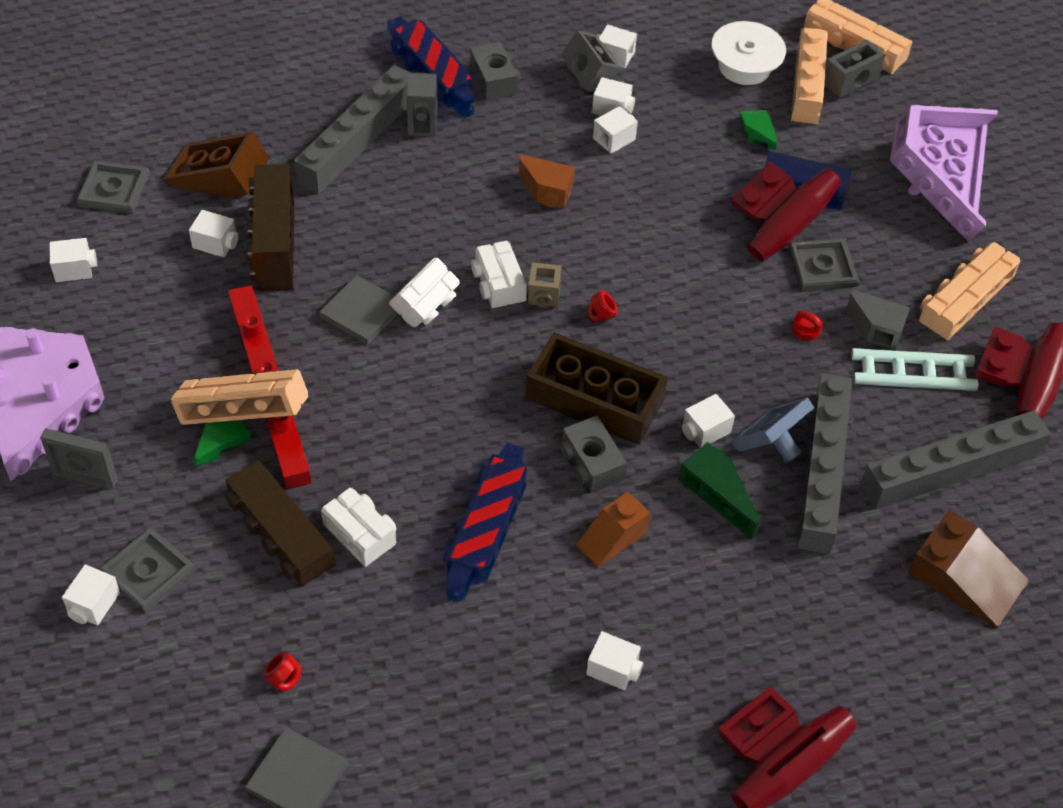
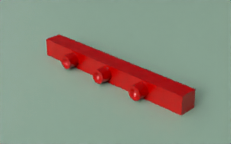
[228,285,312,490]

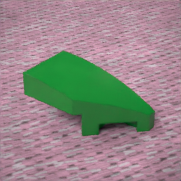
[739,110,777,150]
[193,420,251,466]

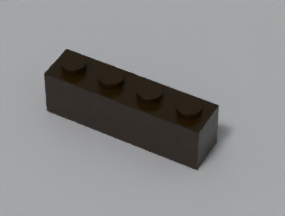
[225,460,336,586]

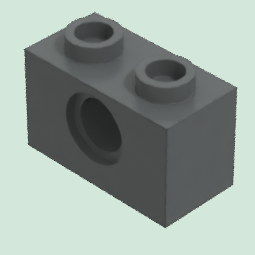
[561,30,621,92]
[824,39,885,99]
[470,41,521,101]
[407,73,437,136]
[559,416,627,493]

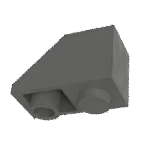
[846,289,910,351]

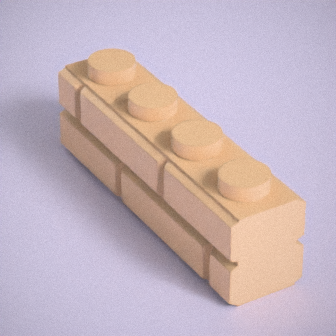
[804,0,912,74]
[791,28,828,125]
[919,242,1020,340]
[171,369,308,425]

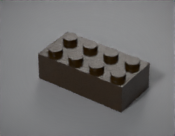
[247,164,295,291]
[525,332,668,445]

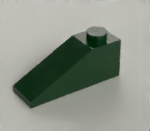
[679,442,760,540]

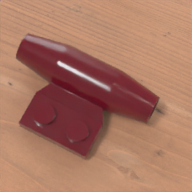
[732,161,842,262]
[975,322,1063,420]
[718,686,857,808]

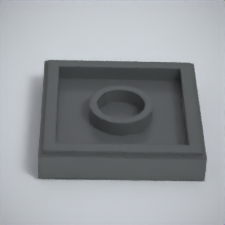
[76,161,150,214]
[788,238,860,291]
[319,275,398,345]
[40,428,118,490]
[99,527,197,614]
[245,727,349,808]

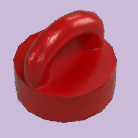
[588,290,618,323]
[791,311,823,341]
[262,651,301,692]

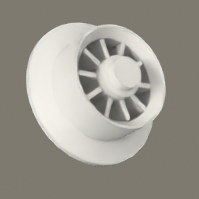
[711,21,786,85]

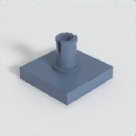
[731,397,814,462]

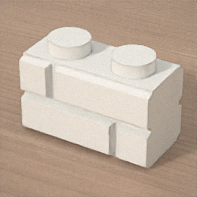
[471,241,527,308]
[389,258,460,328]
[321,488,397,567]

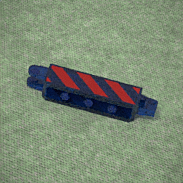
[387,16,474,118]
[443,442,527,603]

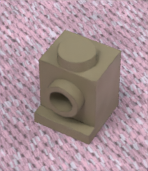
[528,262,562,308]

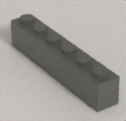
[293,65,410,194]
[797,373,853,554]
[860,410,1052,510]

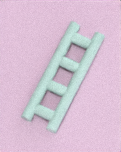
[851,348,978,391]

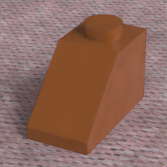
[519,154,575,209]
[576,491,650,568]

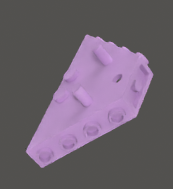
[890,105,998,242]
[0,327,105,481]

